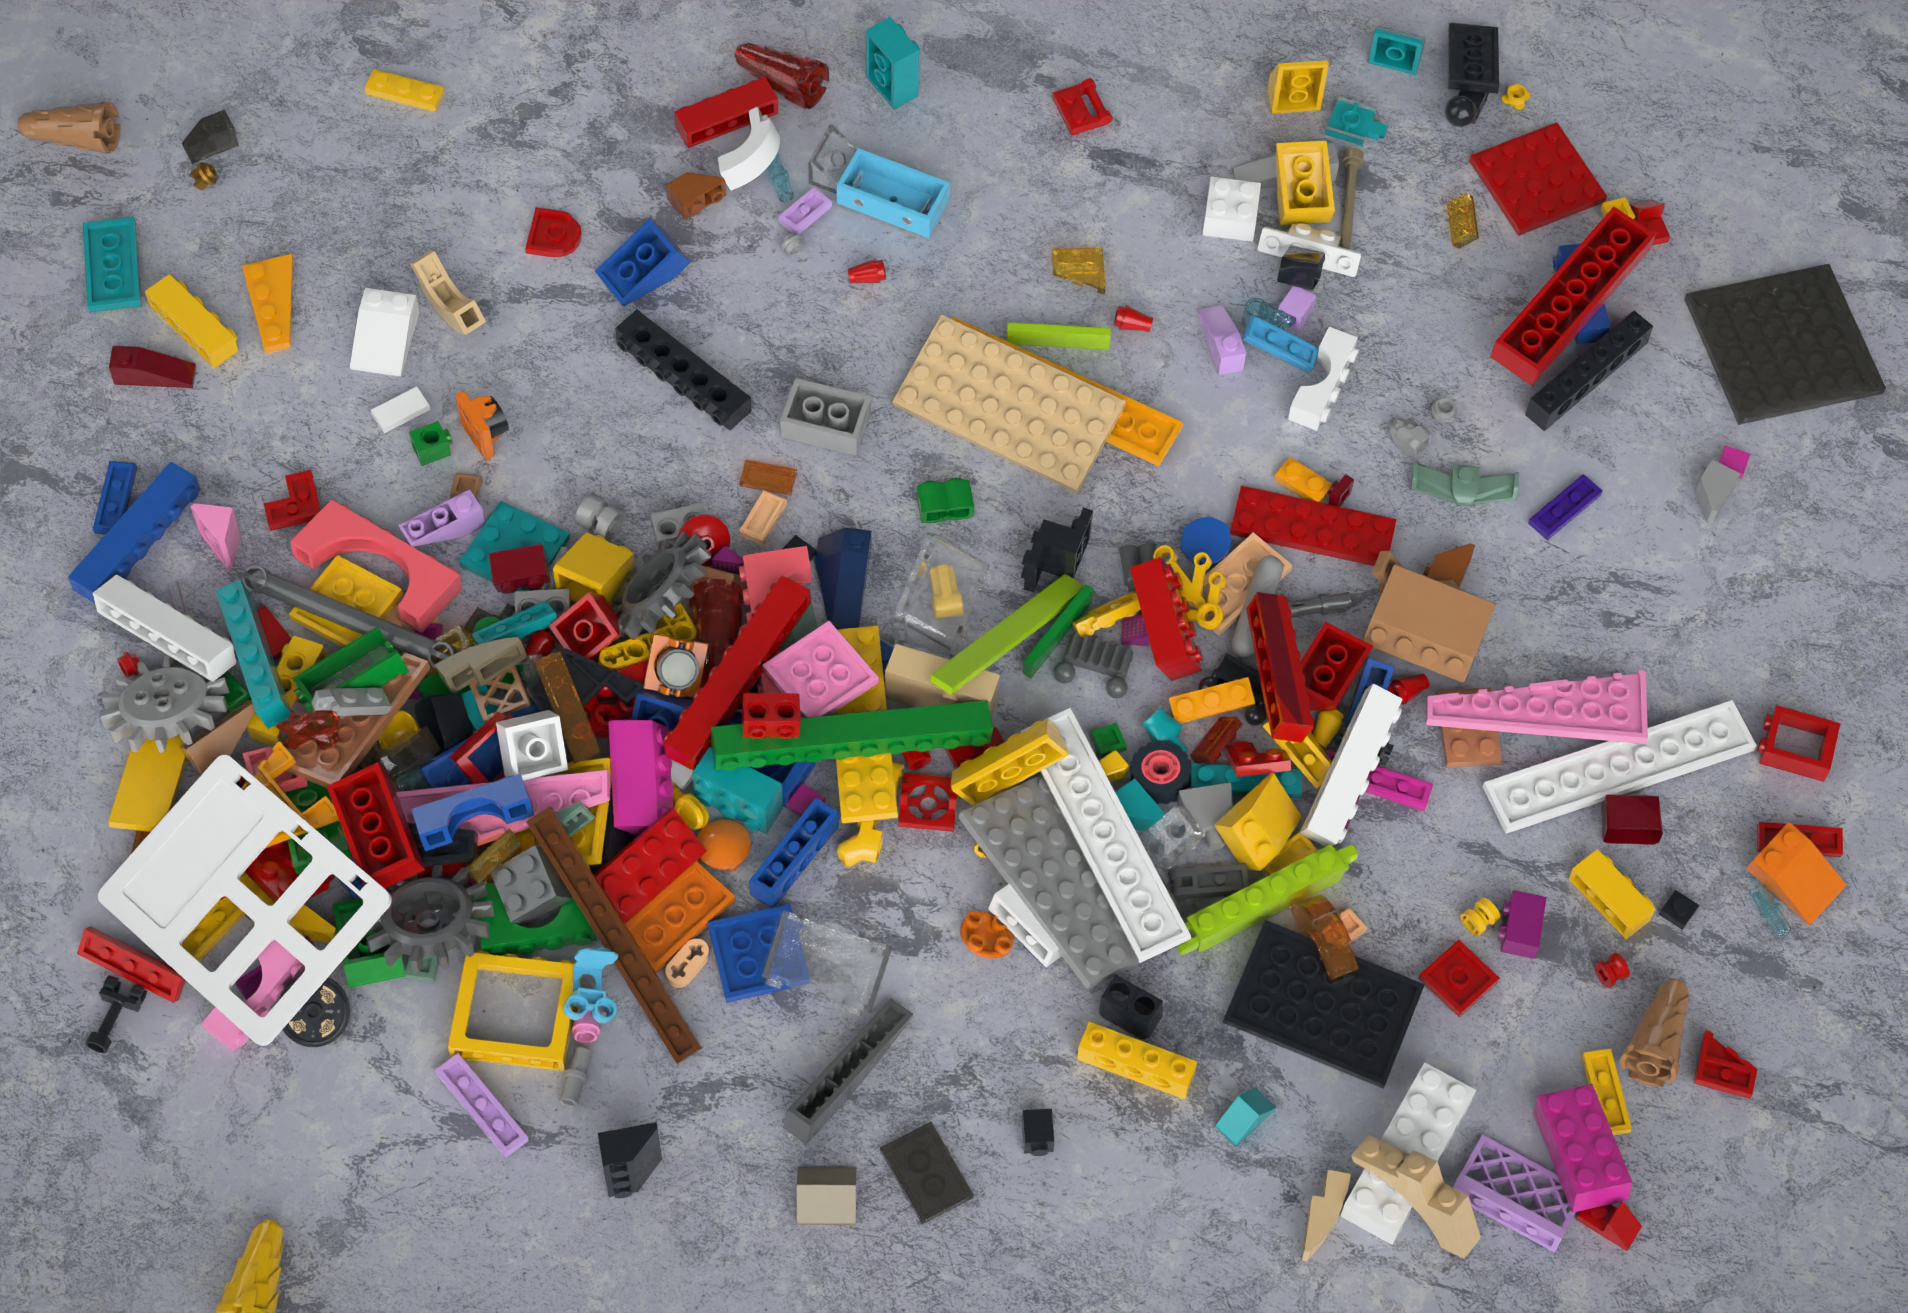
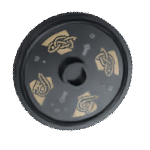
[279,977,351,1047]

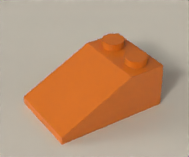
[1745,822,1847,926]

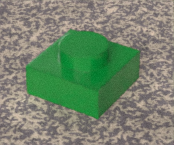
[1091,723,1127,759]

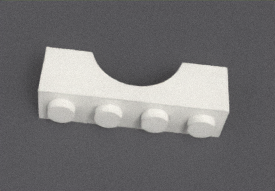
[1288,327,1359,431]

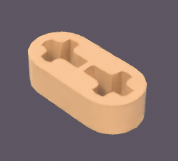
[665,938,709,988]

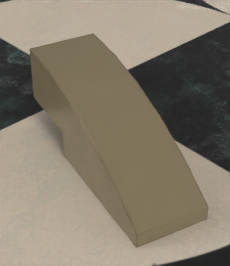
[435,637,528,694]

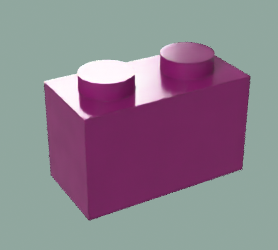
[1498,890,1547,959]

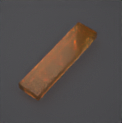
[534,651,601,764]

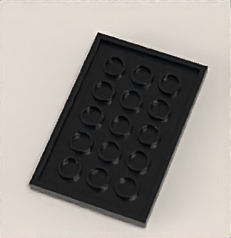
[1223,920,1425,1089]

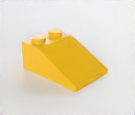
[1267,60,1329,114]
[1276,141,1335,225]
[1214,773,1302,871]

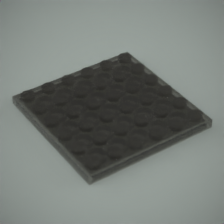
[1684,264,1886,425]

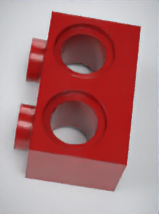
[742,693,801,739]

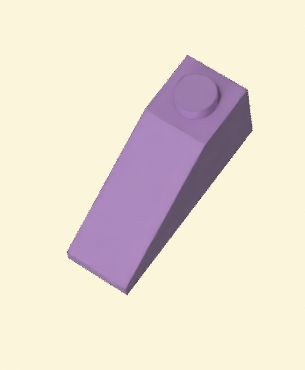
[1197,305,1246,375]

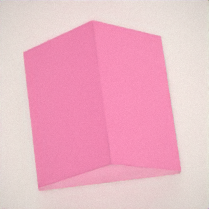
[190,503,241,570]

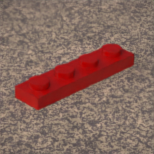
[77,926,185,1003]

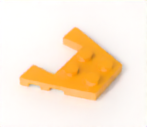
[241,741,339,848]

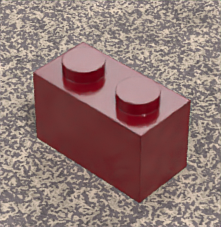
[489,544,551,594]

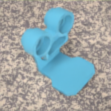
[563,948,618,1023]

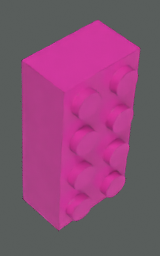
[1533,1084,1633,1213]

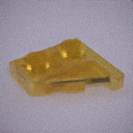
[1052,248,1106,294]

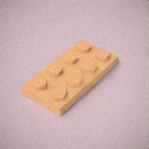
[1188,532,1293,636]

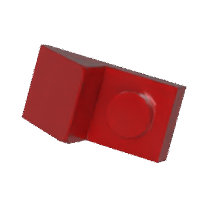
[1629,199,1670,246]
[1576,1201,1642,1251]

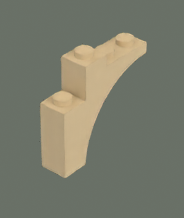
[1351,1135,1481,1259]

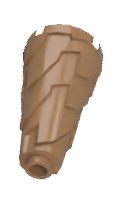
[17,102,121,153]
[1620,978,1690,1087]

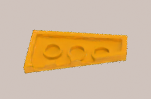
[242,254,294,354]

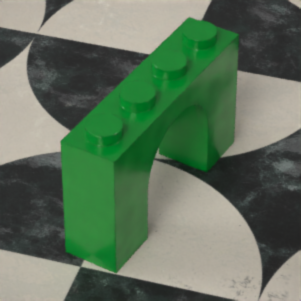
[476,882,597,956]

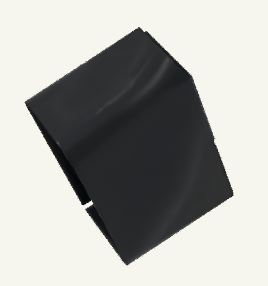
[1277,245,1325,291]
[414,693,473,757]
[1099,974,1163,1039]

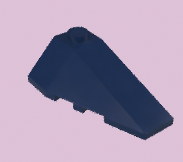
[815,528,872,630]

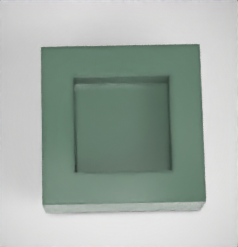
[405,955,439,983]

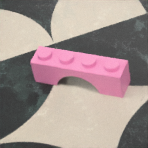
[201,940,305,1052]

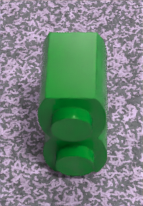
[916,478,975,523]

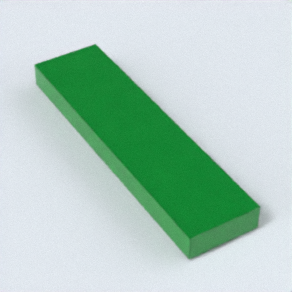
[1023,585,1094,679]

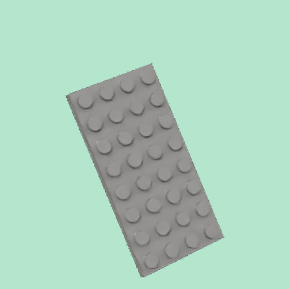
[958,774,1146,990]

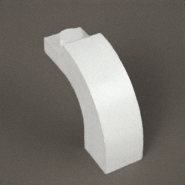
[718,107,780,190]

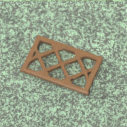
[469,665,531,723]

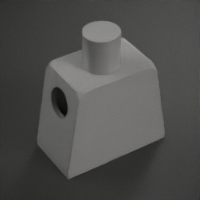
[1177,783,1232,851]

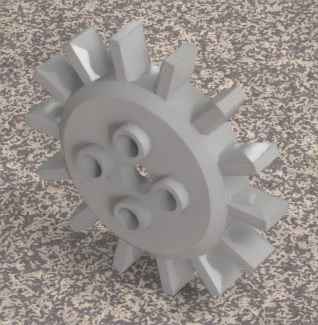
[99,654,229,753]

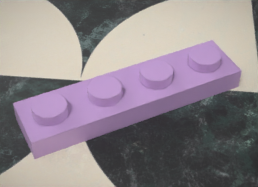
[435,1053,529,1158]

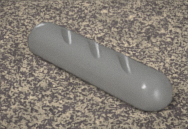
[1231,555,1283,658]

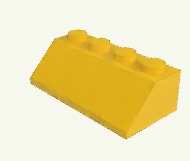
[951,719,1070,806]

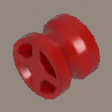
[1594,952,1630,988]

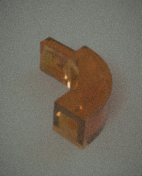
[1289,895,1359,980]

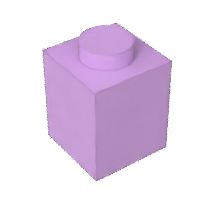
[1276,286,1316,332]

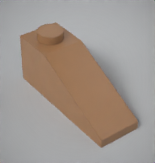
[180,700,255,775]

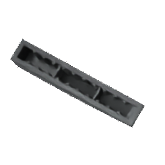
[783,998,913,1144]

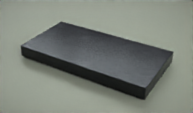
[1448,23,1499,94]

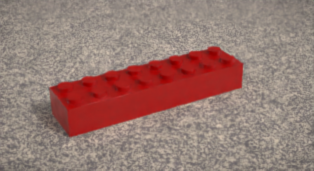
[1490,206,1656,386]

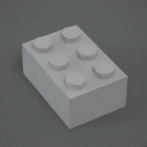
[780,378,871,456]

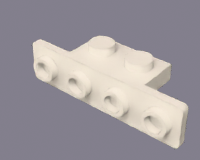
[1258,223,1361,277]

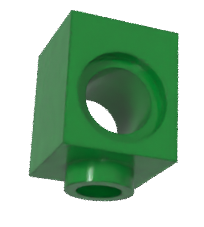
[409,421,453,466]

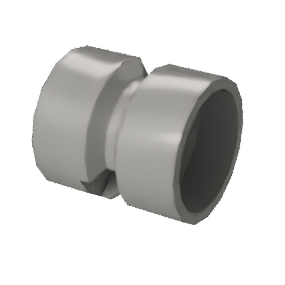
[575,493,626,541]

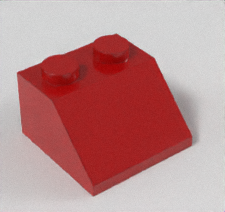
[549,592,620,660]

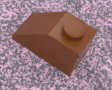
[1423,543,1475,587]

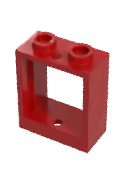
[1757,705,1841,782]
[449,712,514,784]

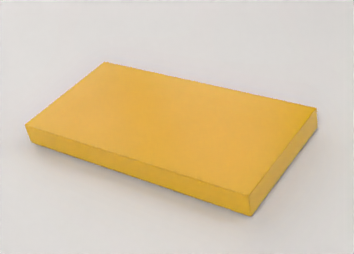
[108,736,187,832]

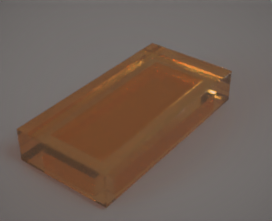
[740,460,797,496]

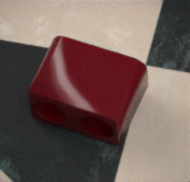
[1601,795,1663,845]

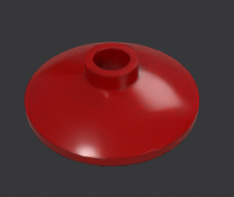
[677,514,731,566]

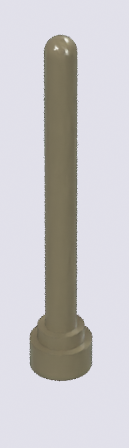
[1340,148,1364,249]

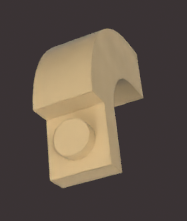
[410,250,486,335]

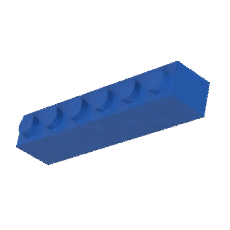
[68,462,200,604]

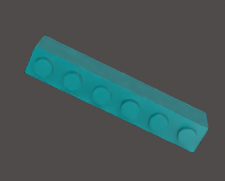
[215,579,293,729]

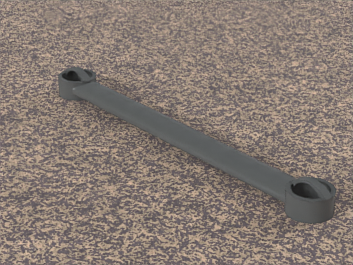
[242,565,458,668]

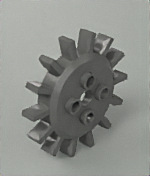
[612,532,711,640]
[366,865,494,972]

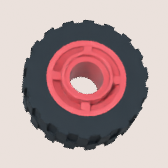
[1130,741,1191,804]

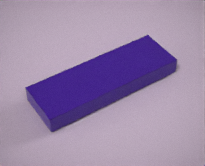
[1528,474,1603,540]

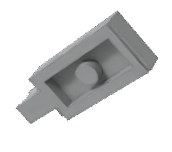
[311,687,391,716]

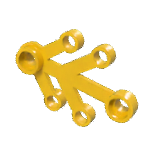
[1153,545,1227,630]

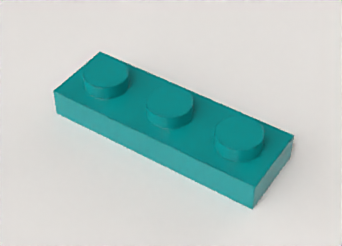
[472,601,557,645]

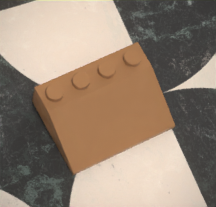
[1363,564,1497,683]

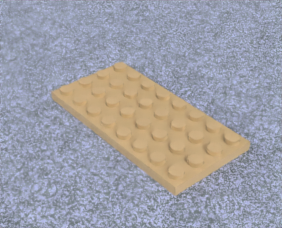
[892,315,1126,493]

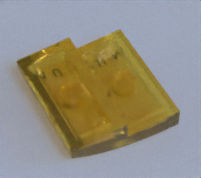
[466,829,522,884]

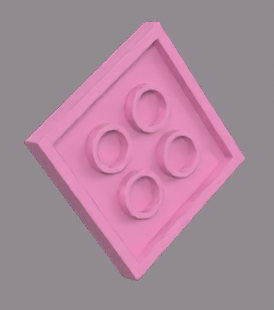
[762,621,879,718]

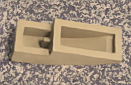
[1301,1170,1351,1261]

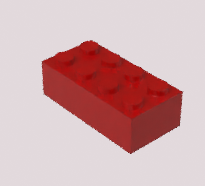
[1130,557,1203,681]
[327,762,425,889]

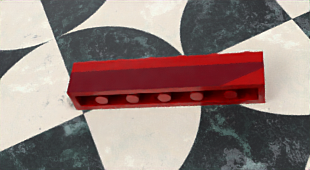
[1246,592,1314,743]

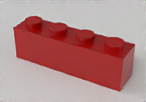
[674,77,779,148]

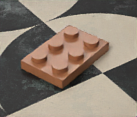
[1436,687,1502,768]

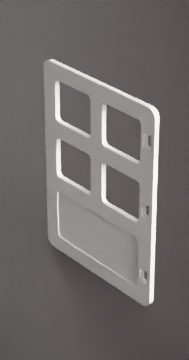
[98,755,392,1046]

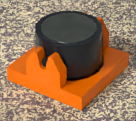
[455,390,509,461]
[643,633,708,697]

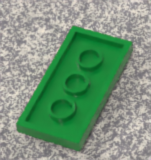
[284,780,352,874]

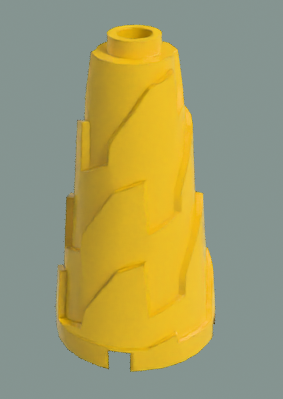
[214,1220,284,1313]

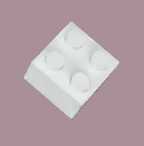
[1203,177,1261,242]
[496,710,568,781]

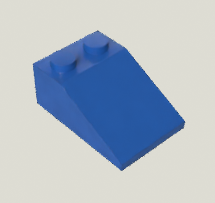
[595,218,691,306]

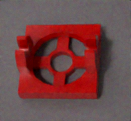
[898,773,957,832]

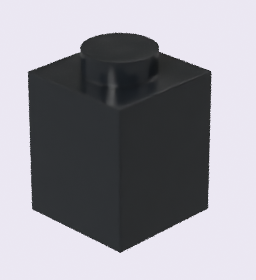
[1022,1109,1055,1156]

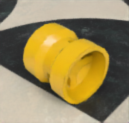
[1460,897,1500,936]

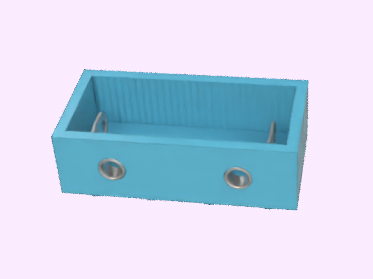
[837,148,950,238]

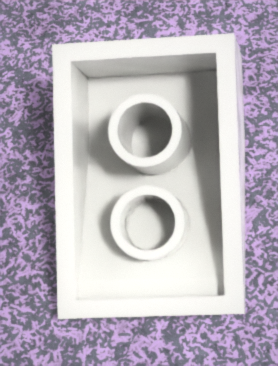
[350,288,419,377]

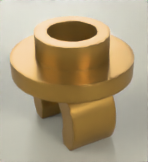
[190,162,217,190]

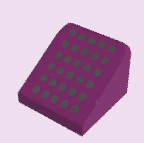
[712,546,744,575]
[1121,615,1149,646]

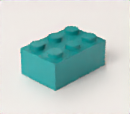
[866,17,920,110]
[692,747,783,835]

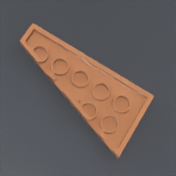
[286,653,431,788]

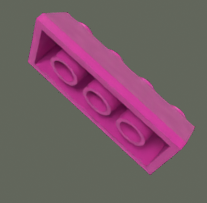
[608,720,674,836]

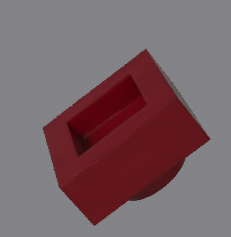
[1328,474,1354,507]

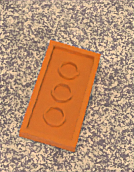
[626,861,736,974]

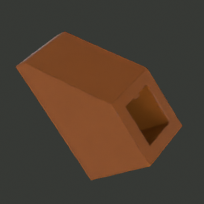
[666,172,726,220]

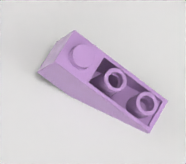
[398,489,485,547]

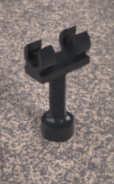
[85,975,147,1054]

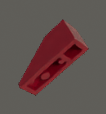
[109,346,196,388]

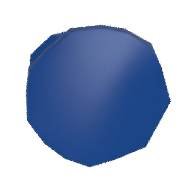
[1181,517,1232,566]

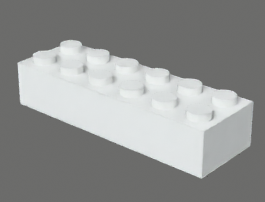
[1341,1062,1476,1245]

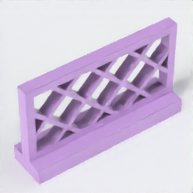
[1453,1134,1576,1253]

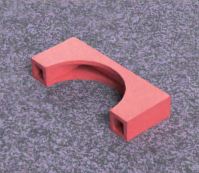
[291,500,461,633]
[739,546,812,693]

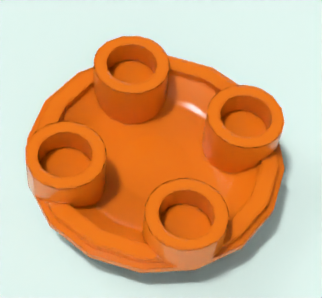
[697,819,751,872]
[960,911,1014,959]

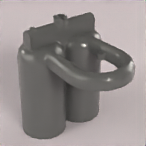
[1119,543,1156,592]

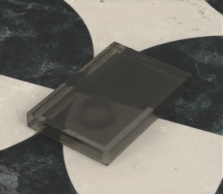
[880,1122,974,1224]

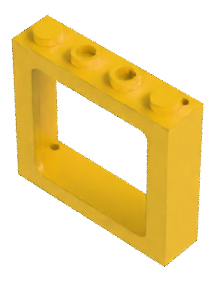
[448,950,582,1071]

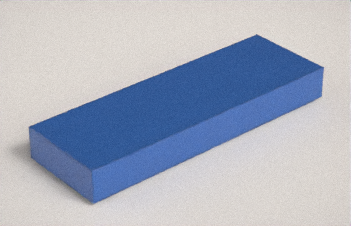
[93,461,137,535]

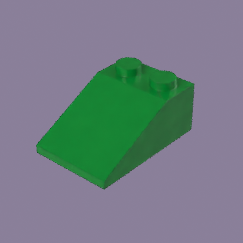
[332,898,405,988]

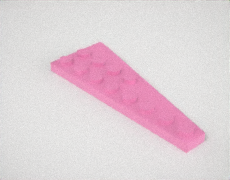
[1426,670,1648,744]
[396,770,610,846]

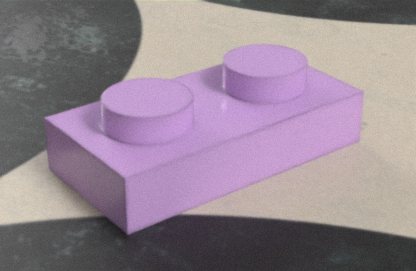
[778,187,832,235]

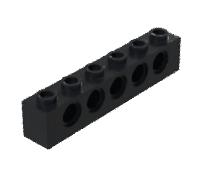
[615,309,752,431]
[1525,310,1653,431]

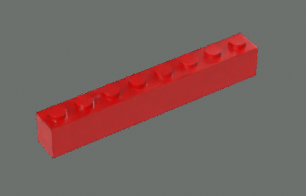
[663,576,811,771]

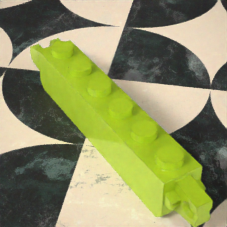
[1176,844,1359,956]

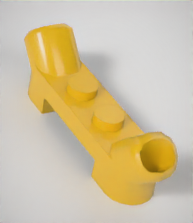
[837,761,904,867]

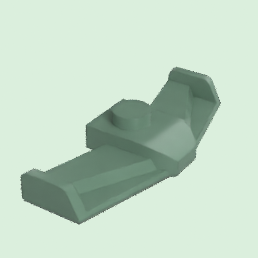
[1411,462,1519,506]

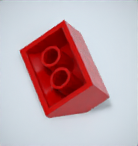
[1300,621,1374,711]

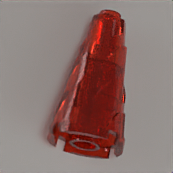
[735,43,829,110]
[689,579,744,677]

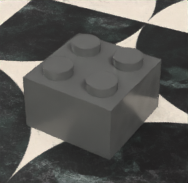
[490,845,573,924]

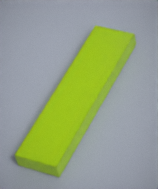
[1007,322,1111,350]

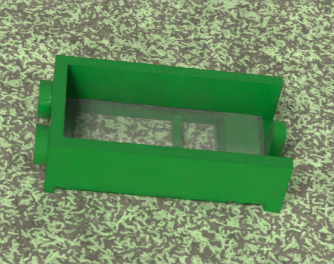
[292,626,409,725]

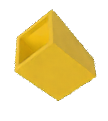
[553,532,635,606]

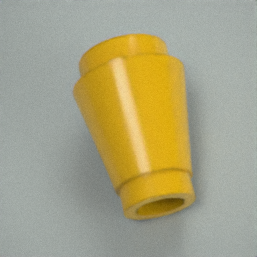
[1313,710,1344,750]

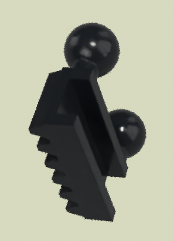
[1198,653,1266,726]

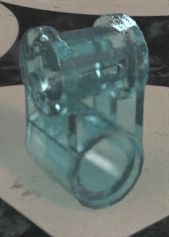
[1242,298,1293,330]

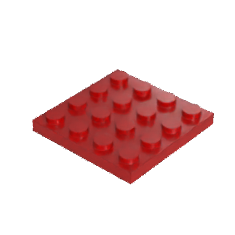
[1469,122,1607,236]

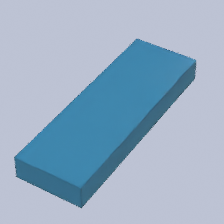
[1242,315,1319,373]

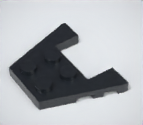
[526,648,644,763]

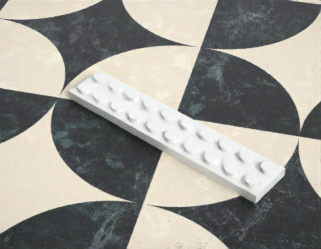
[1483,700,1757,834]
[1020,708,1191,963]

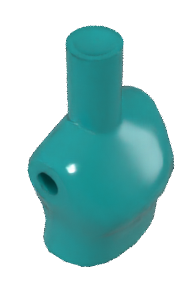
[1141,707,1188,752]

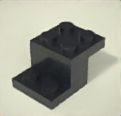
[1021,507,1093,593]

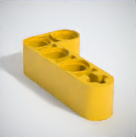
[598,603,696,671]

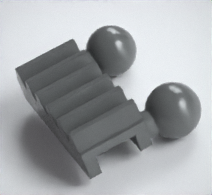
[1054,632,1134,698]

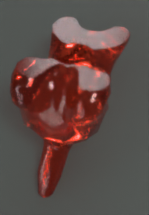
[277,709,340,750]

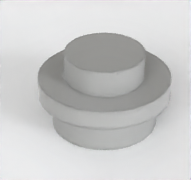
[780,233,805,256]
[1431,397,1458,423]

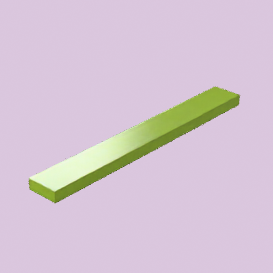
[930,574,1084,695]

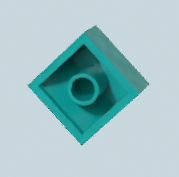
[1368,26,1426,75]

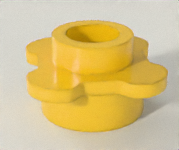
[1501,84,1530,110]

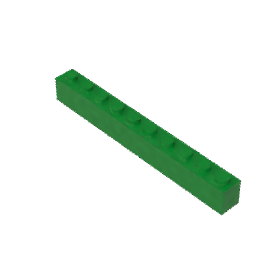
[711,701,993,771]

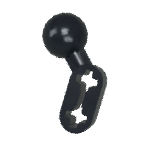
[1445,90,1489,127]

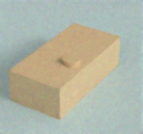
[885,644,1000,720]

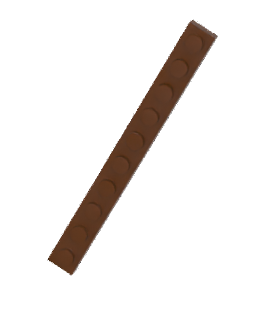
[526,807,703,1064]

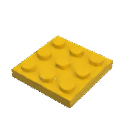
[289,555,404,648]

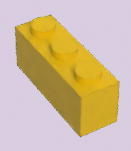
[1568,849,1656,940]

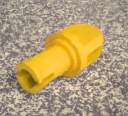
[672,781,709,830]

